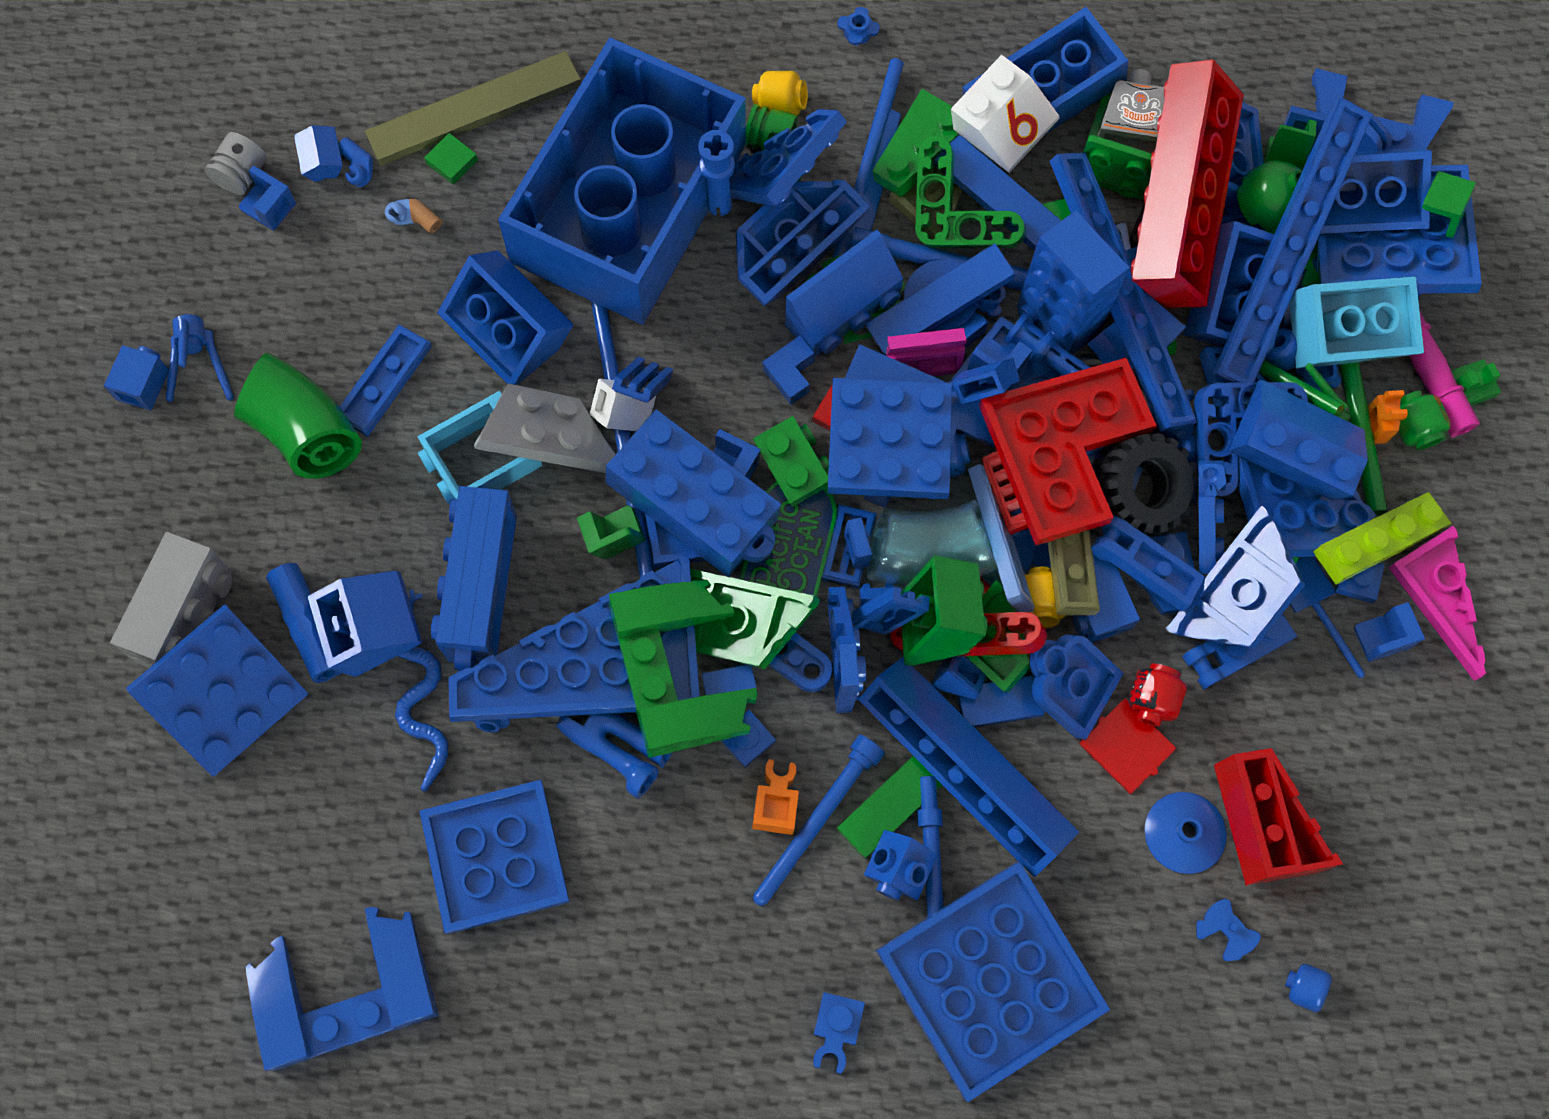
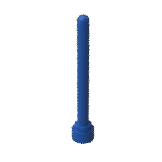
[753,734,885,906]

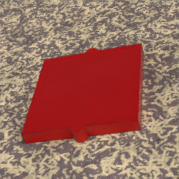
[1079,698,1176,794]

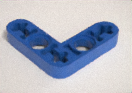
[1194,382,1308,497]

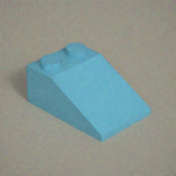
[1289,277,1424,369]

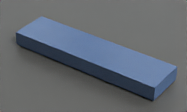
[968,464,1035,613]

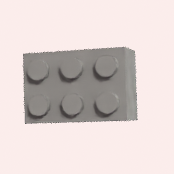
[110,532,232,668]

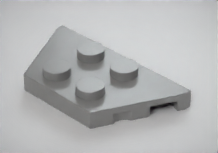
[474,384,615,473]

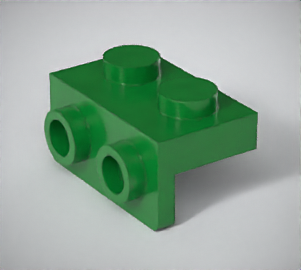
[753,416,829,507]

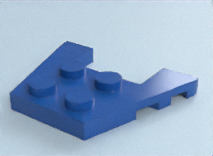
[1311,68,1454,150]

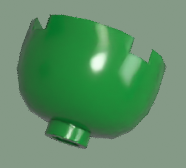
[1236,160,1303,234]

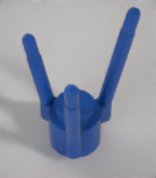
[166,314,234,402]

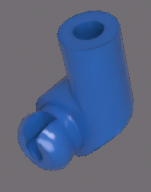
[338,137,373,187]

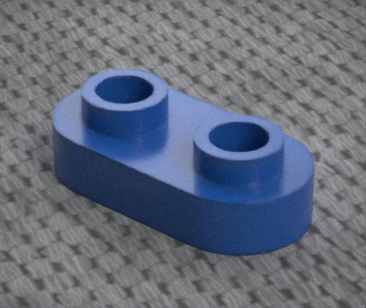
[769,633,832,692]

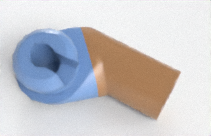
[385,199,443,234]

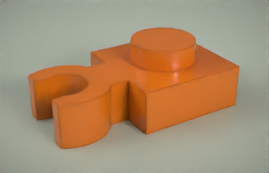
[1368,390,1408,444]
[752,759,799,835]

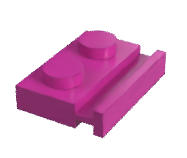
[886,328,967,376]

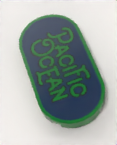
[740,481,837,597]

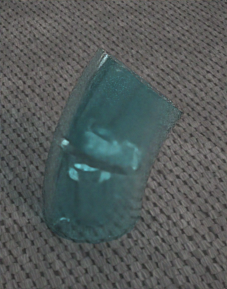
[867,499,998,585]

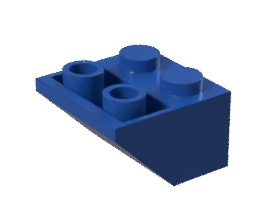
[308,570,422,677]

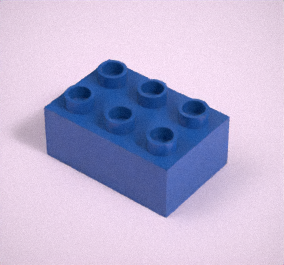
[498,37,746,325]

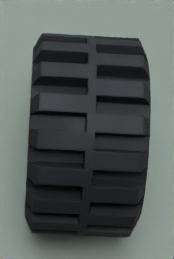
[1092,434,1199,533]

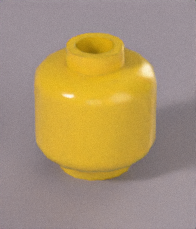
[752,71,808,115]
[1025,566,1066,628]

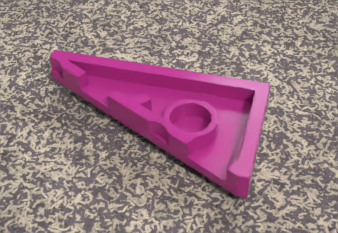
[1389,526,1487,681]

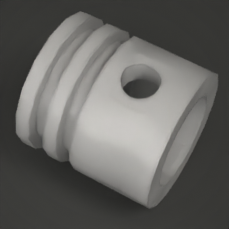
[204,132,267,196]

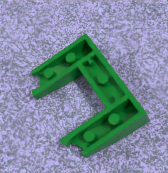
[609,580,757,758]

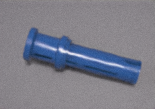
[698,130,735,216]
[1004,313,1090,376]

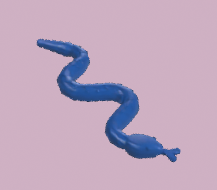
[395,589,449,792]

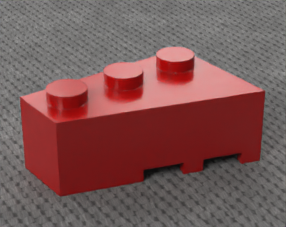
[1214,748,1343,886]

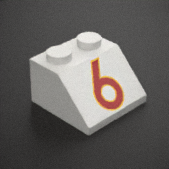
[951,55,1059,173]

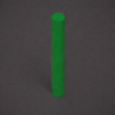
[1259,359,1344,417]

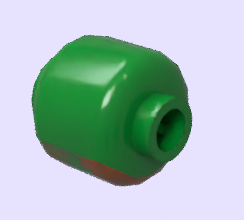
[1398,390,1451,450]

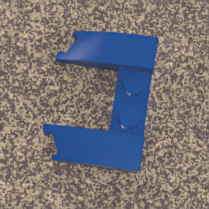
[246,907,439,1071]

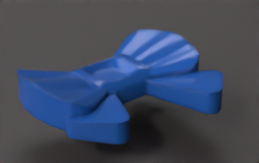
[1196,899,1261,961]

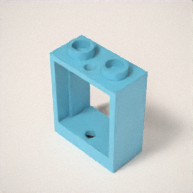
[417,391,543,504]

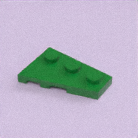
[872,89,964,197]

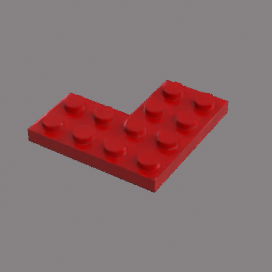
[979,358,1157,545]

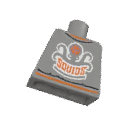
[1097,69,1165,153]

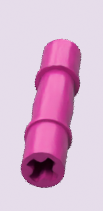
[1409,310,1480,438]

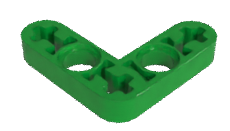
[915,136,1027,248]

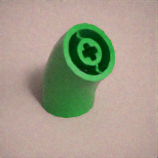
[234,352,362,479]

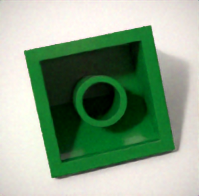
[901,555,987,666]

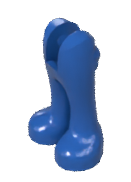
[556,713,673,799]

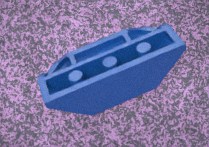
[735,180,870,307]

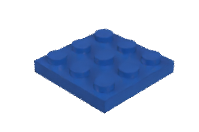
[827,378,952,499]
[126,604,308,777]
[419,780,570,935]

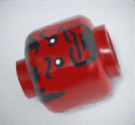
[1128,663,1187,727]

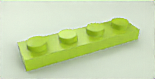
[1313,492,1452,585]

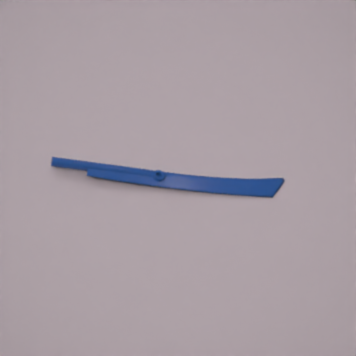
[832,58,904,258]

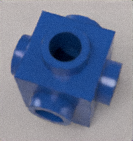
[864,830,938,901]

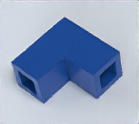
[762,335,815,405]
[702,665,756,695]

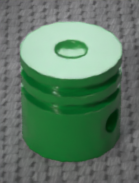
[745,104,798,151]

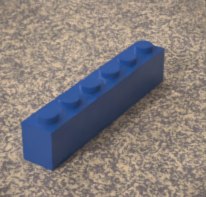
[858,657,1079,878]

